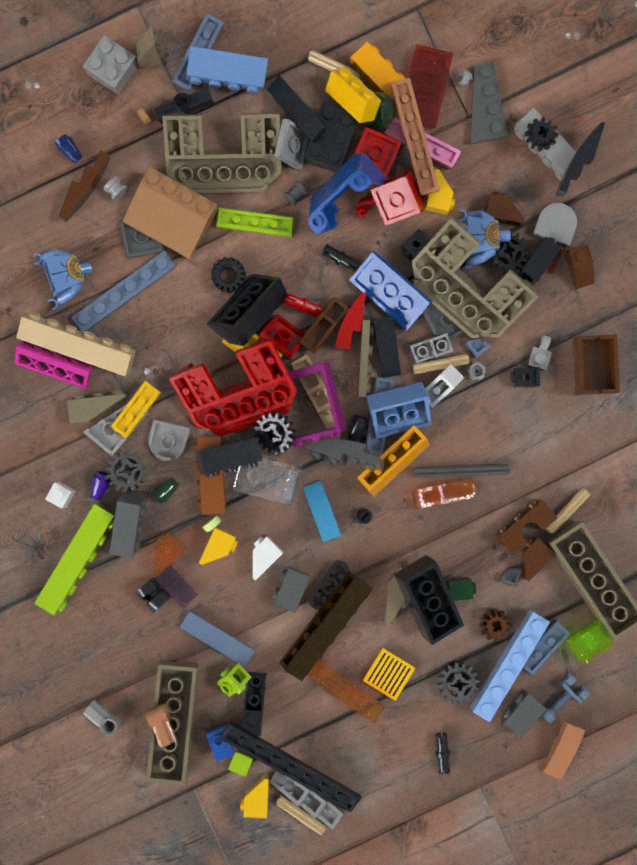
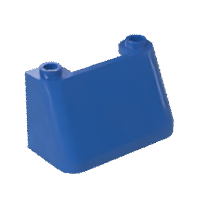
[308,153,387,235]

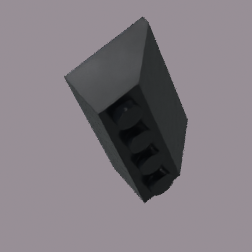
[207,274,287,346]

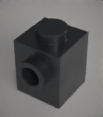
[401,229,430,260]

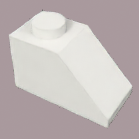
[425,364,464,408]
[253,535,283,580]

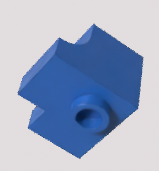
[206,722,235,762]

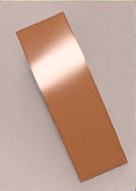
[542,720,585,779]

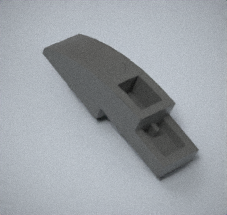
[306,440,385,471]

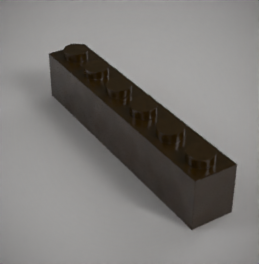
[279,571,373,681]

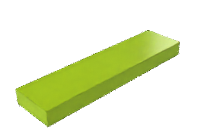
[216,208,294,237]

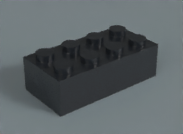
[394,555,464,645]

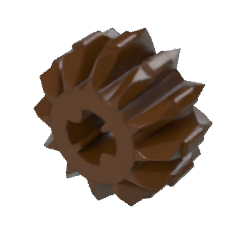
[479,608,512,642]

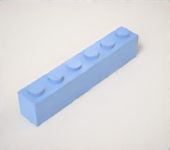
[470,609,550,722]

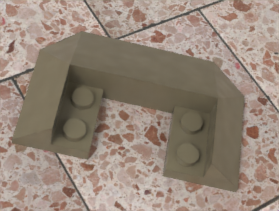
[162,110,282,193]
[412,217,539,338]

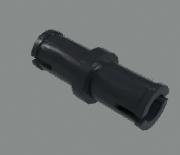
[321,244,360,273]
[435,732,451,774]

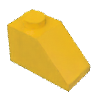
[425,169,455,215]
[199,527,238,565]
[240,773,269,818]

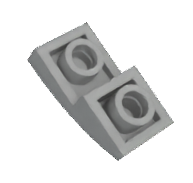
[409,333,453,364]

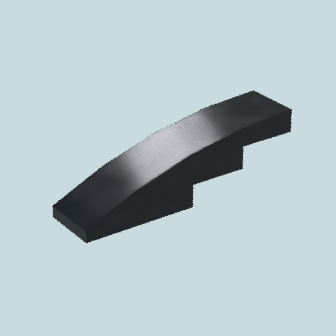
[267,75,327,142]
[555,122,605,197]

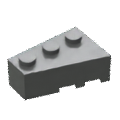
[110,488,148,559]

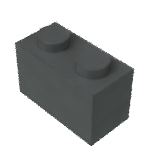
[272,566,310,613]
[501,690,546,739]

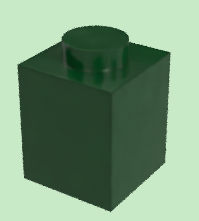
[447,578,476,601]

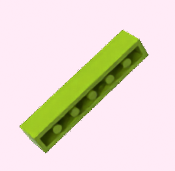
[34,503,115,615]

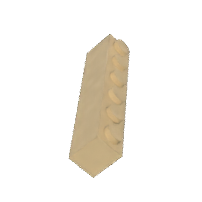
[16,312,136,376]

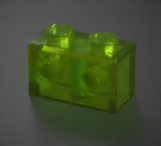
[565,620,614,663]

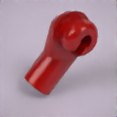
[355,195,376,218]

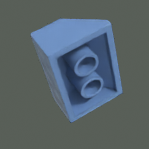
[366,382,432,439]

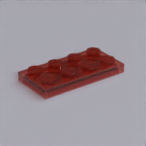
[399,44,453,129]

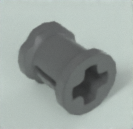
[283,181,308,206]

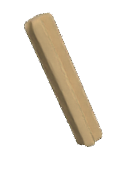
[308,50,361,80]
[413,354,469,374]
[545,488,590,535]
[276,795,326,835]

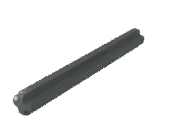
[414,464,510,478]

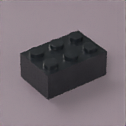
[304,102,358,173]
[195,438,263,477]

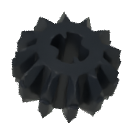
[524,117,558,152]

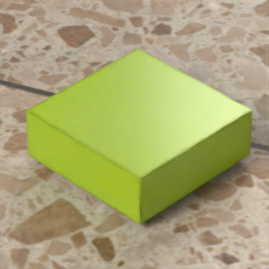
[228,750,253,777]

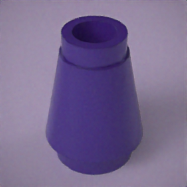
[90,471,111,501]

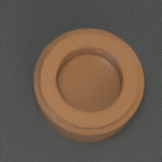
[136,106,153,126]

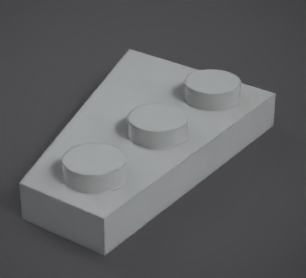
[83,404,149,456]

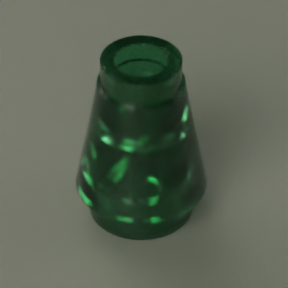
[151,477,179,504]

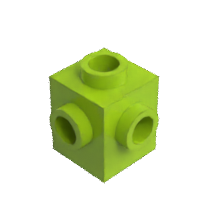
[217,663,251,697]

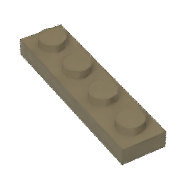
[358,320,374,398]

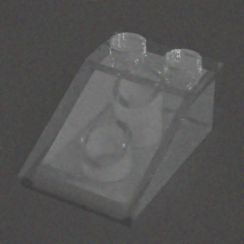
[233,458,302,506]

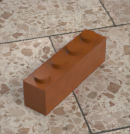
[194,436,227,515]

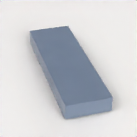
[523,620,571,676]

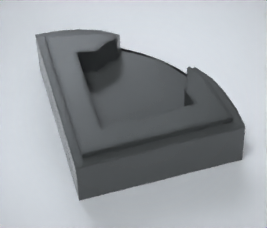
[498,567,523,587]

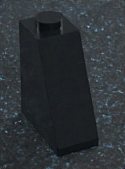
[517,237,561,286]

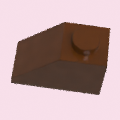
[485,192,525,227]
[564,244,594,290]
[522,537,555,582]

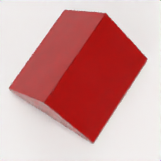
[259,314,305,360]

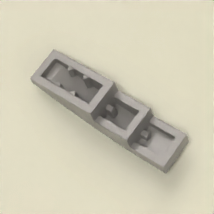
[269,771,345,830]

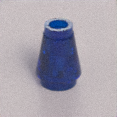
[55,134,83,164]

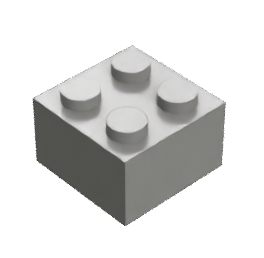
[83,35,139,95]

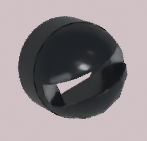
[357,508,372,524]

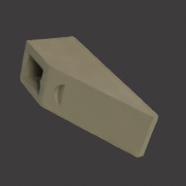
[135,26,165,69]
[67,391,128,424]
[384,565,407,628]

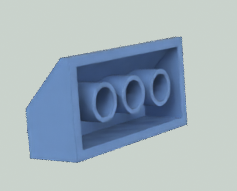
[186,46,268,93]

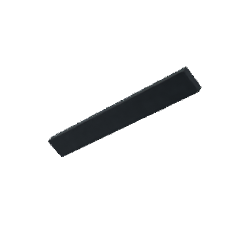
[220,721,361,813]

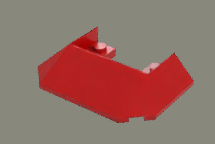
[169,337,297,436]

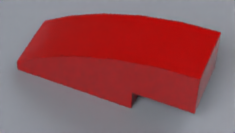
[335,293,366,351]

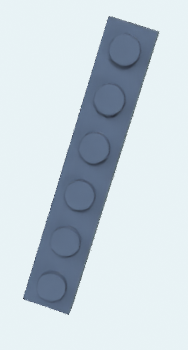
[71,251,176,332]

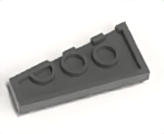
[470,62,508,145]

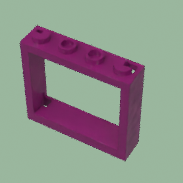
[266,362,346,447]

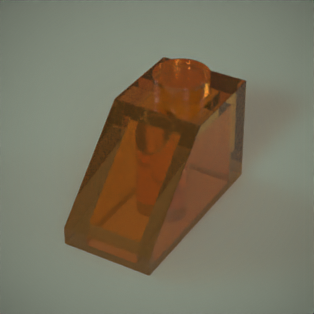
[154,532,187,576]

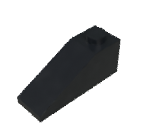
[372,316,401,378]

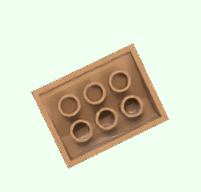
[123,167,218,260]

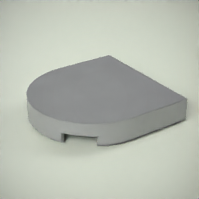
[532,203,577,247]
[148,419,191,461]

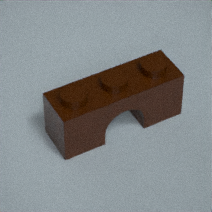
[496,499,557,555]

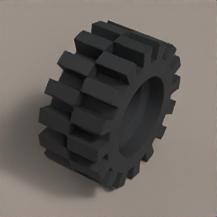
[211,257,246,293]

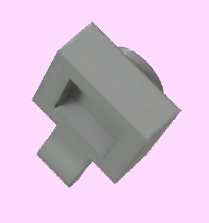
[527,335,552,371]

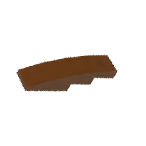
[58,150,111,222]

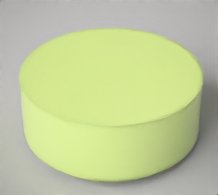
[202,515,221,532]

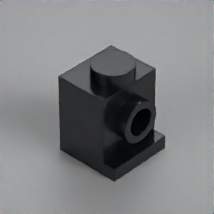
[510,367,540,387]

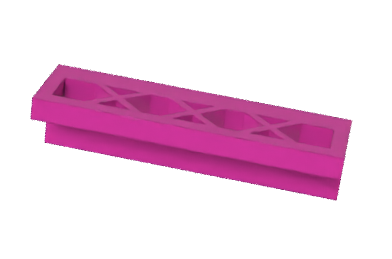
[14,340,95,389]

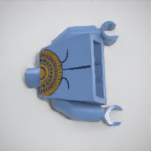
[458,210,511,270]
[33,249,92,310]

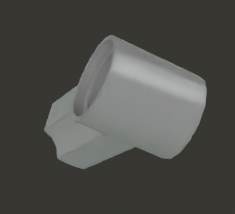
[83,700,121,736]

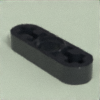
[310,560,349,610]

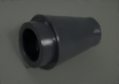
[347,415,368,442]

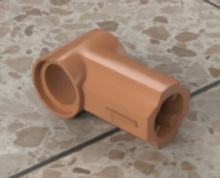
[145,704,177,747]

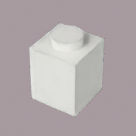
[45,482,76,509]

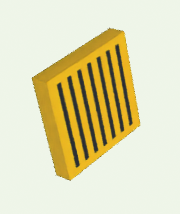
[363,647,415,701]

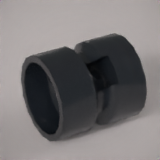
[135,577,171,613]

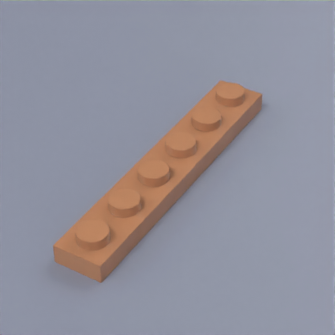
[391,78,440,197]

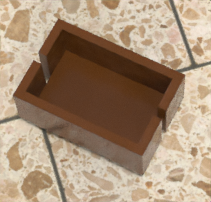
[573,334,620,396]

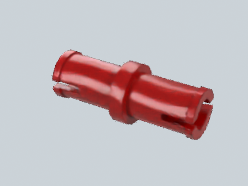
[284,293,323,317]

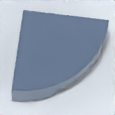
[464,339,491,358]

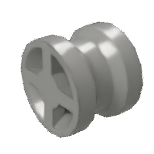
[104,176,128,201]

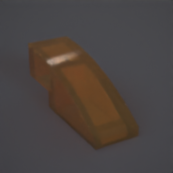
[411,478,476,509]

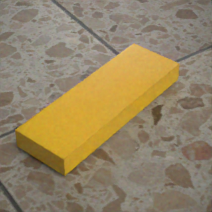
[111,381,162,438]

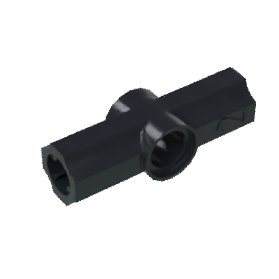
[154,87,214,125]

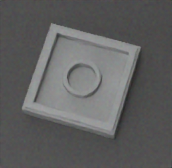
[274,119,309,170]

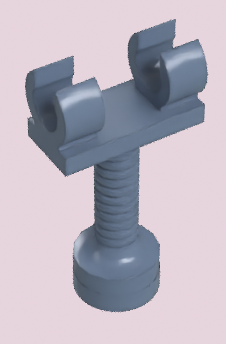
[542,673,590,724]

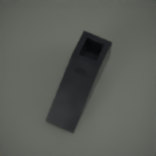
[242,672,266,736]

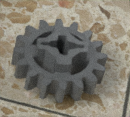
[105,450,148,493]
[437,661,480,705]

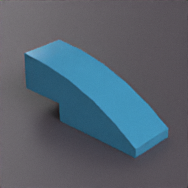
[303,480,341,542]

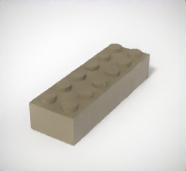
[545,520,637,641]
[146,660,199,786]

